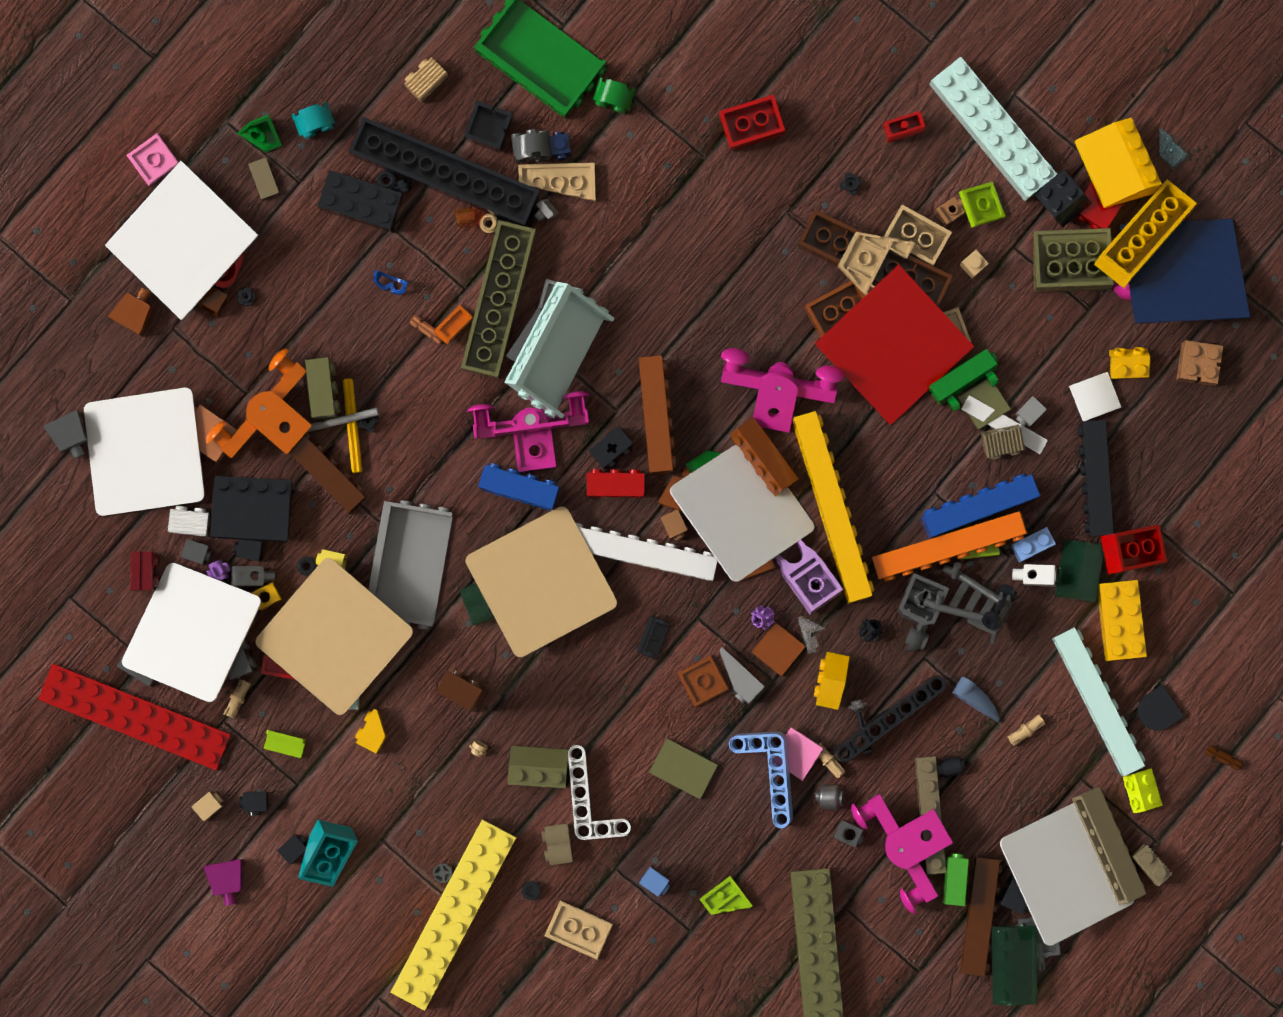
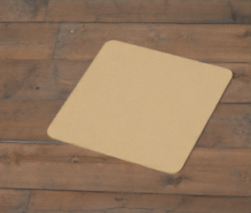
[466,507,617,657]
[256,558,413,715]

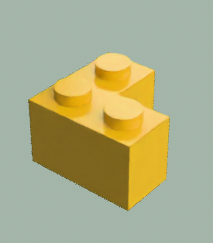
[814,652,850,710]

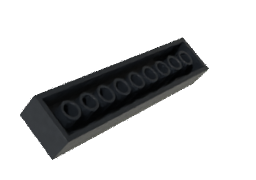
[348,117,540,227]

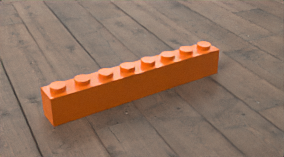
[872,511,1028,582]

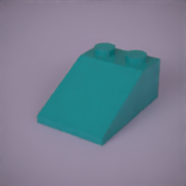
[298,819,358,887]

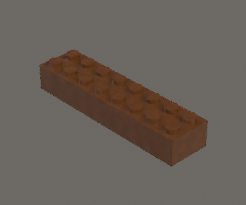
[797,210,953,306]

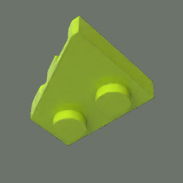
[699,876,752,915]

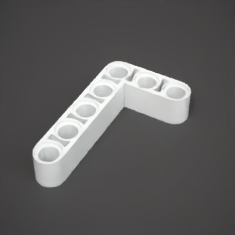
[568,745,631,840]

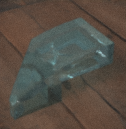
[1160,128,1187,169]

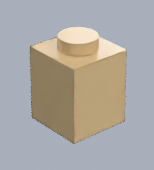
[960,250,989,279]
[192,792,224,822]

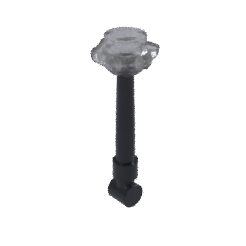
[848,699,872,756]

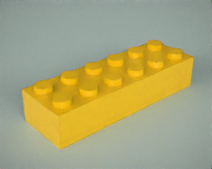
[1094,179,1197,288]

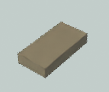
[248,158,280,200]

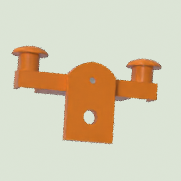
[206,349,312,458]

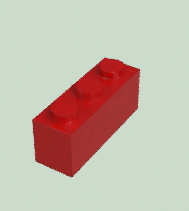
[587,469,644,498]

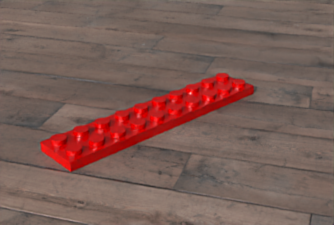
[38,664,231,770]

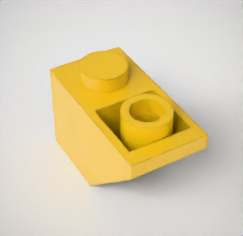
[355,709,387,754]

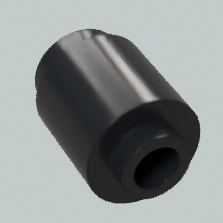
[936,756,965,778]

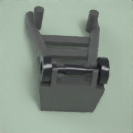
[923,562,1017,645]

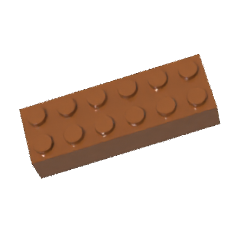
[639,355,676,475]

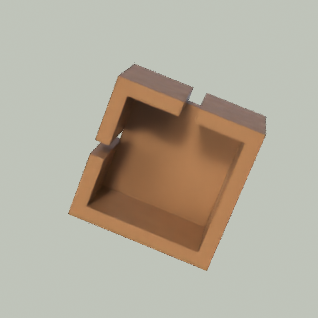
[1176,340,1223,386]

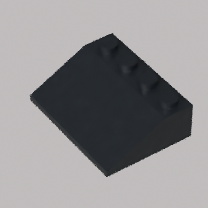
[211,476,293,542]

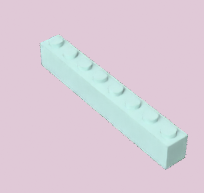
[1052,628,1145,776]

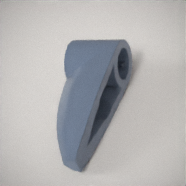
[952,676,1000,722]

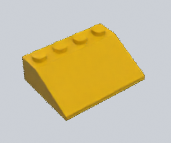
[1075,117,1162,208]

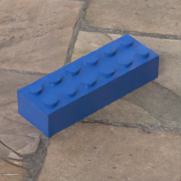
[920,473,1040,539]

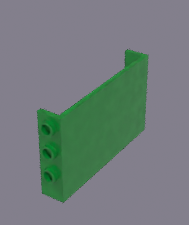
[474,0,607,119]

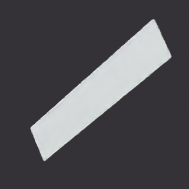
[962,395,1048,454]

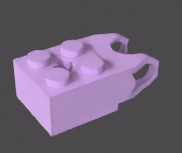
[775,539,843,615]

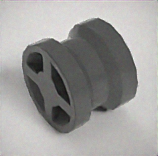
[433,863,453,883]

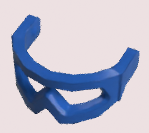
[373,270,409,295]

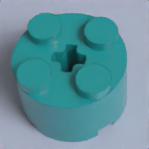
[292,102,335,139]

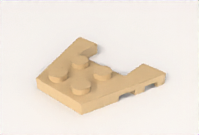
[838,232,915,296]

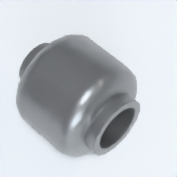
[816,784,845,810]

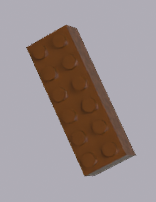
[436,669,488,712]

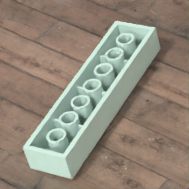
[929,57,1057,202]

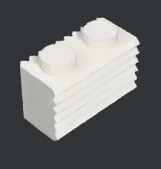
[168,506,211,537]

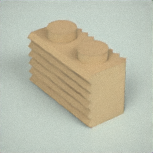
[405,57,448,103]

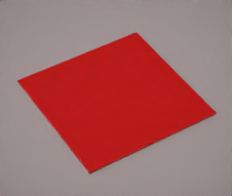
[815,264,974,425]

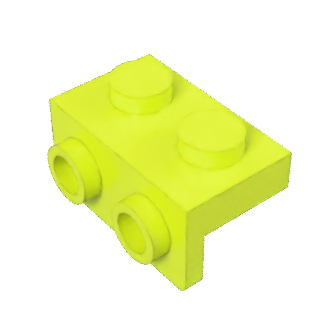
[1123,768,1163,813]

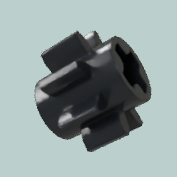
[858,619,883,643]

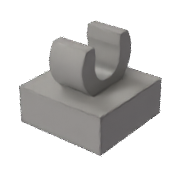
[534,199,559,221]

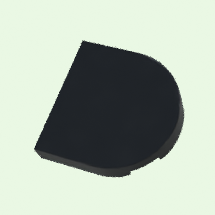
[1137,684,1184,730]

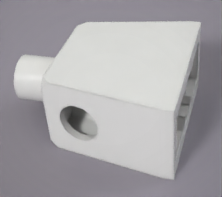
[1012,564,1057,587]

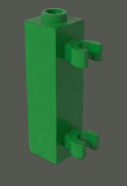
[929,349,999,412]

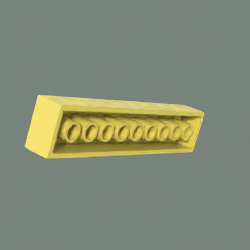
[390,819,517,1011]

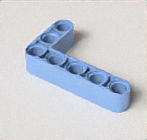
[729,732,793,828]

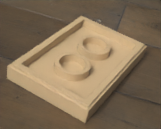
[545,900,613,960]

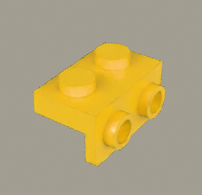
[1109,347,1150,379]

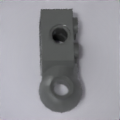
[897,573,949,652]

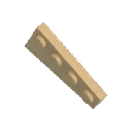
[518,163,596,202]

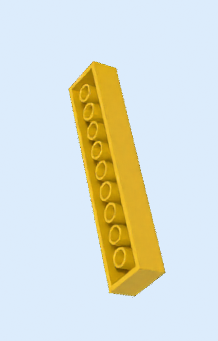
[792,411,874,604]

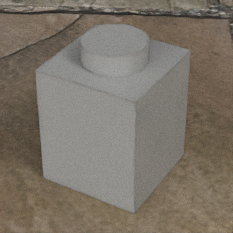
[1015,396,1046,427]

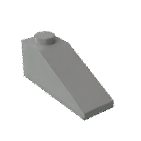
[719,648,765,704]

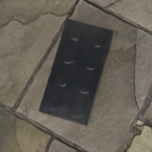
[317,170,403,233]

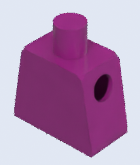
[204,859,243,906]

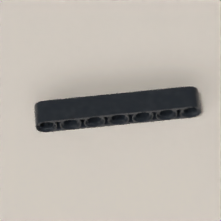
[833,676,946,762]

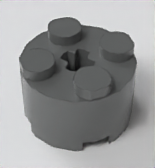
[511,129,552,164]

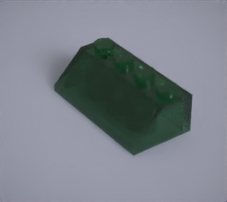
[992,925,1037,1005]

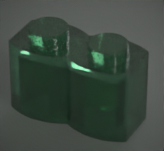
[459,584,495,626]

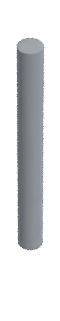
[307,408,380,432]

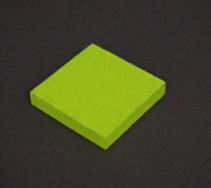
[959,182,1006,228]

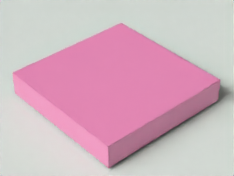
[127,133,179,187]
[774,727,824,781]

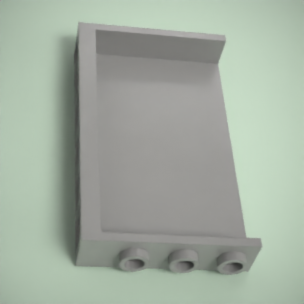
[368,500,453,630]

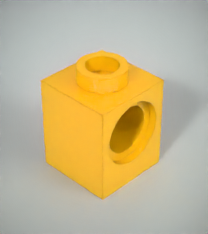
[251,583,282,611]

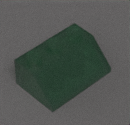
[1054,540,1104,603]

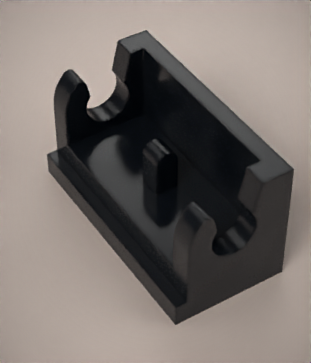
[637,616,670,660]

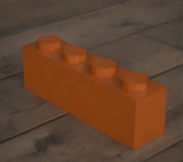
[730,417,798,496]

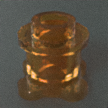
[454,205,476,228]

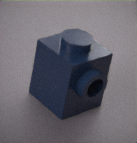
[549,132,571,160]

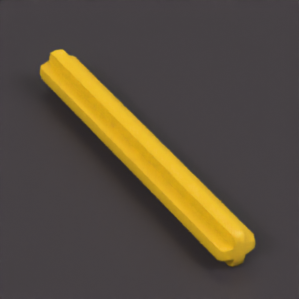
[342,379,362,473]

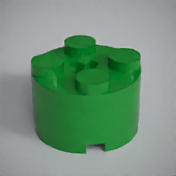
[593,78,636,114]

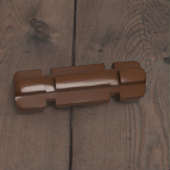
[1205,745,1242,770]

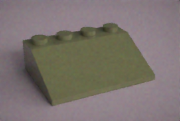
[1033,228,1114,292]

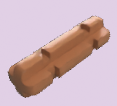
[410,315,443,344]

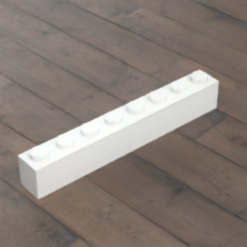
[576,523,717,581]

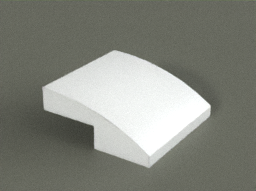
[1069,372,1121,421]

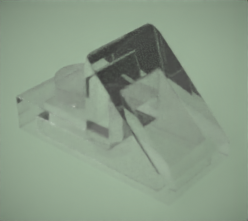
[797,616,825,654]

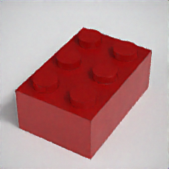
[719,94,785,151]
[1101,524,1167,574]

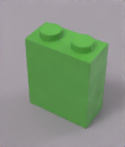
[942,853,969,906]

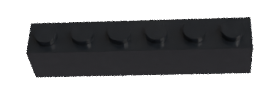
[1078,420,1113,537]

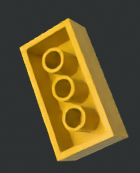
[1096,580,1147,661]

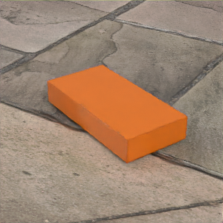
[434,305,474,345]

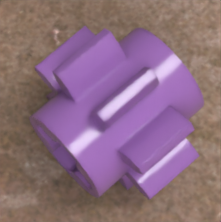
[206,559,231,581]
[751,605,775,630]

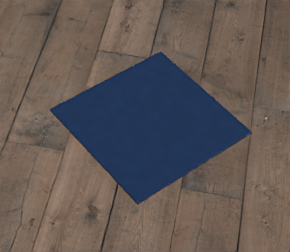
[1119,219,1250,324]

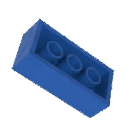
[478,463,560,511]

